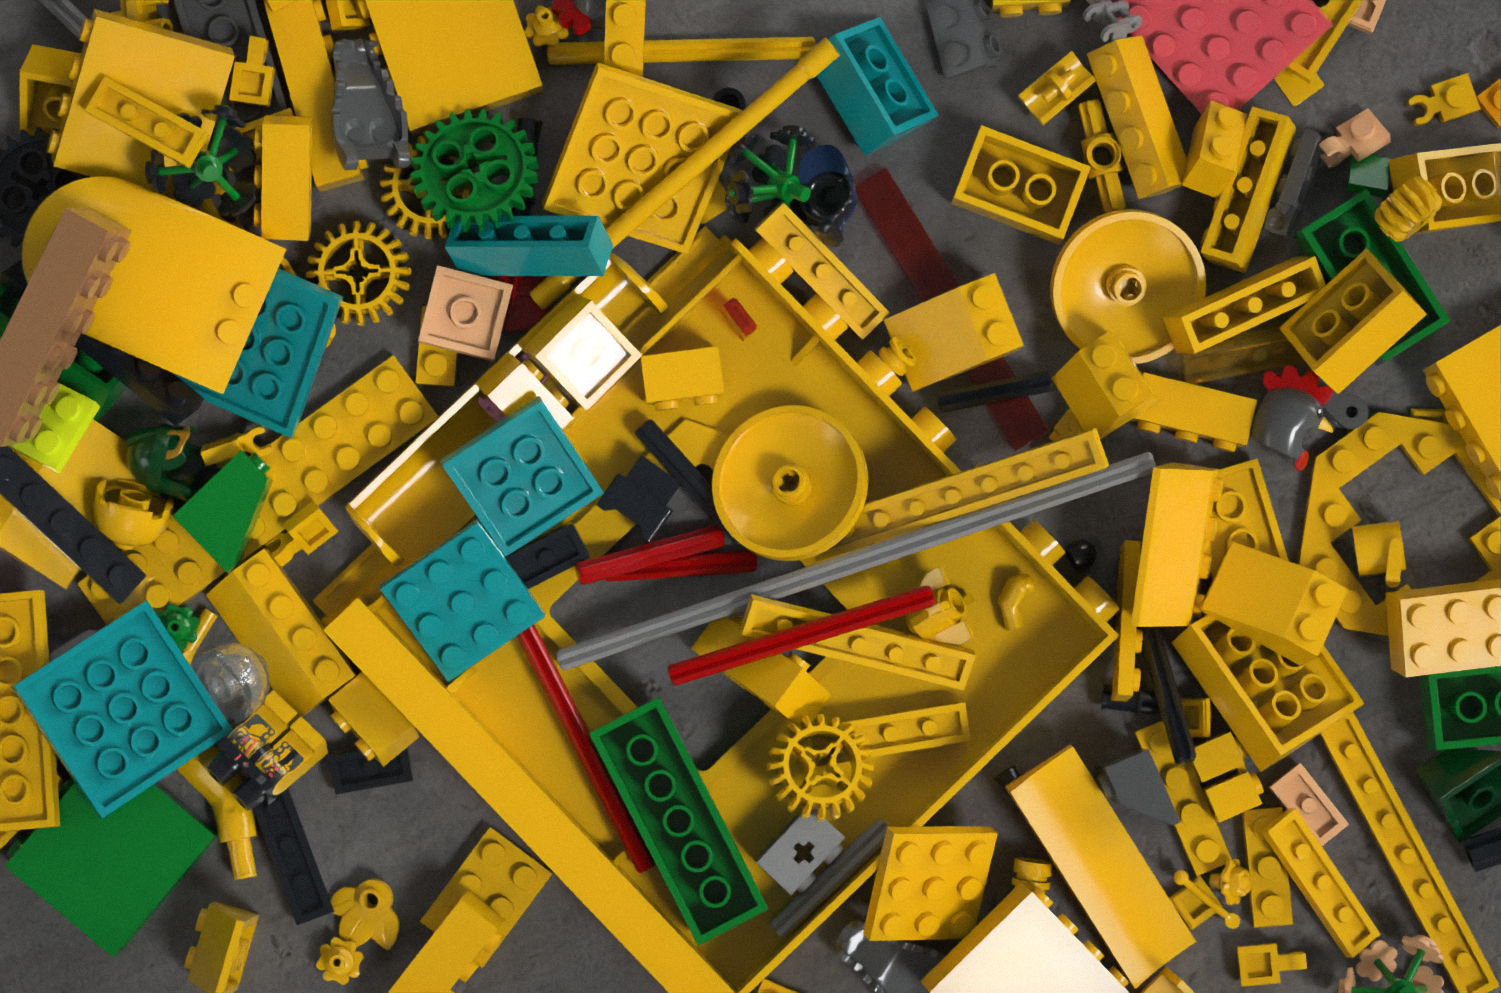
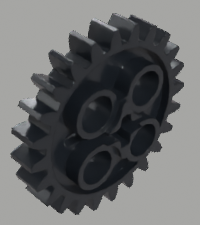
[0,127,91,247]

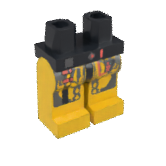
[207,690,328,811]

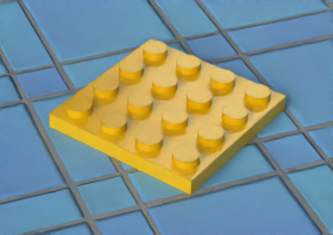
[541,62,742,254]

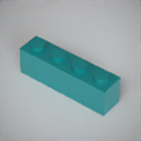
[445,216,613,276]

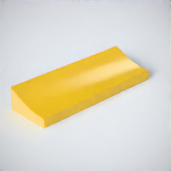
[1005,744,1196,989]

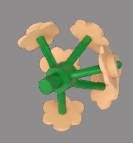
[1336,935,1444,993]

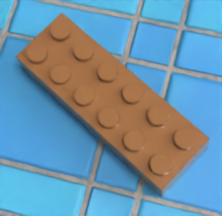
[0,208,132,447]

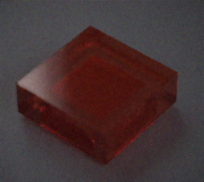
[719,297,757,342]

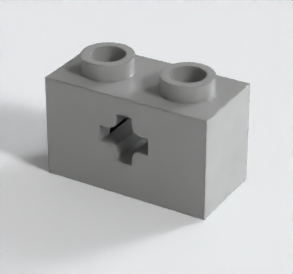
[754,807,845,895]

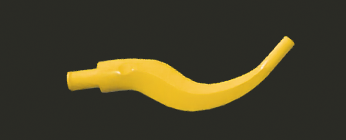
[177,608,257,880]

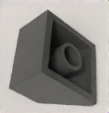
[1095,748,1180,825]

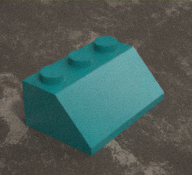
[816,17,939,156]

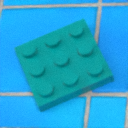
[440,396,604,557]
[380,519,545,682]

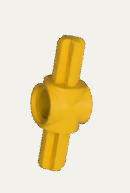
[1078,99,1126,213]

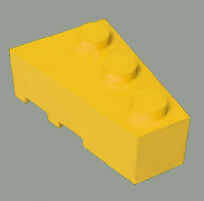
[691,614,831,730]

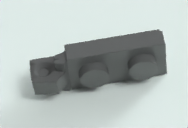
[1264,129,1323,239]

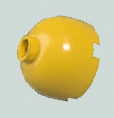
[93,478,174,550]

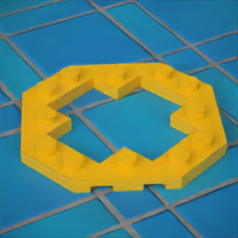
[1297,412,1501,637]

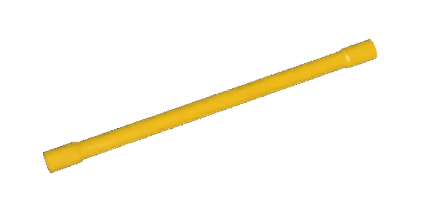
[529,37,840,310]

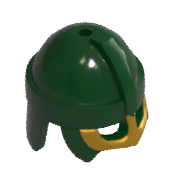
[126,423,204,501]

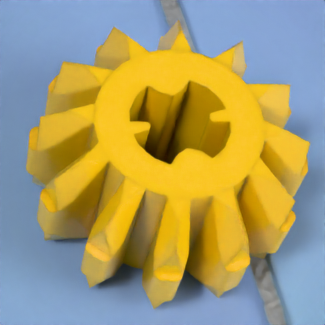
[1374,176,1442,242]

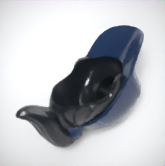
[799,144,857,248]

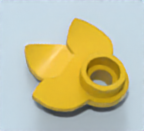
[331,878,400,950]

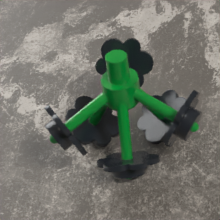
[145,105,257,217]
[725,125,815,224]

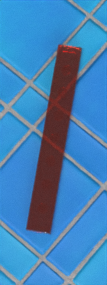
[855,168,1049,452]

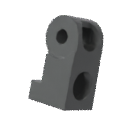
[1318,377,1369,430]

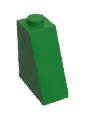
[173,450,273,573]

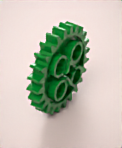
[410,109,539,233]

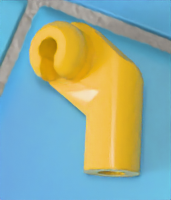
[998,574,1035,631]

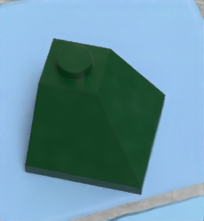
[1415,749,1501,843]

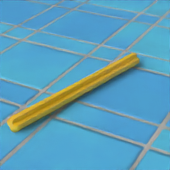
[547,37,816,65]

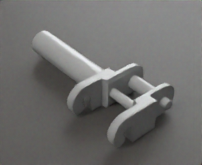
[1083,0,1142,42]

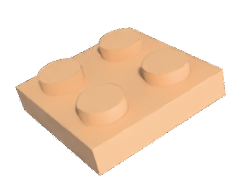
[418,265,513,362]

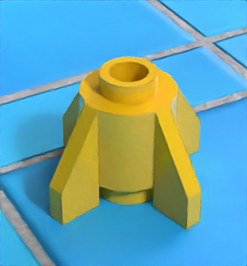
[906,566,975,645]

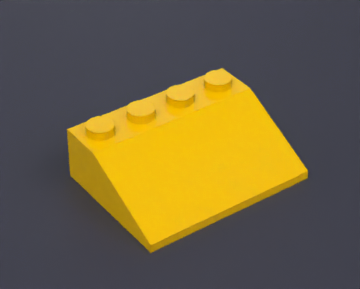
[0,419,138,590]
[1131,462,1223,627]
[1172,615,1365,772]

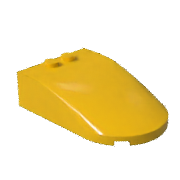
[21,176,287,394]

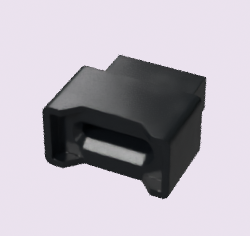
[596,455,682,543]

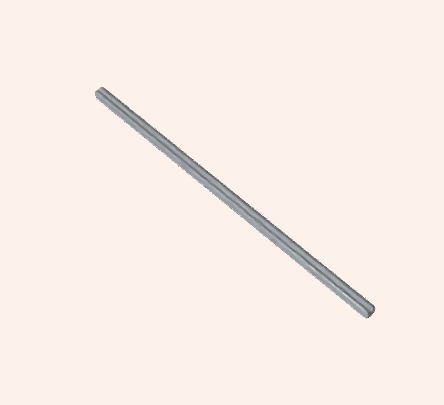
[556,452,1156,670]

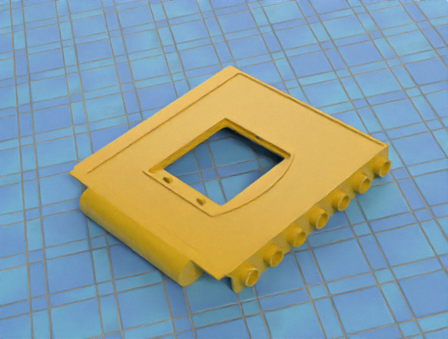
[312,226,1120,993]

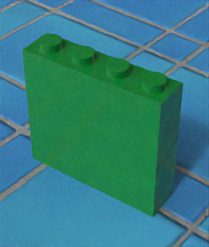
[5,777,218,957]

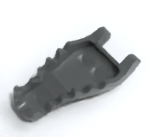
[331,38,411,170]
[835,920,945,993]

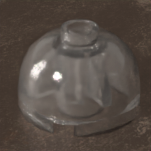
[193,643,270,723]

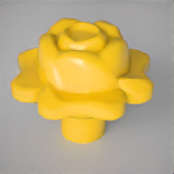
[524,5,569,47]
[1209,859,1251,905]
[316,937,364,985]

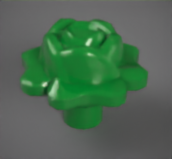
[156,604,200,650]

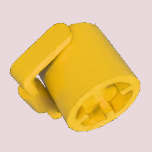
[1352,520,1406,588]

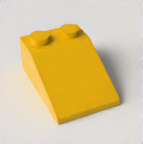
[1388,143,1501,235]
[883,273,1024,392]
[1199,542,1348,666]
[184,901,260,993]

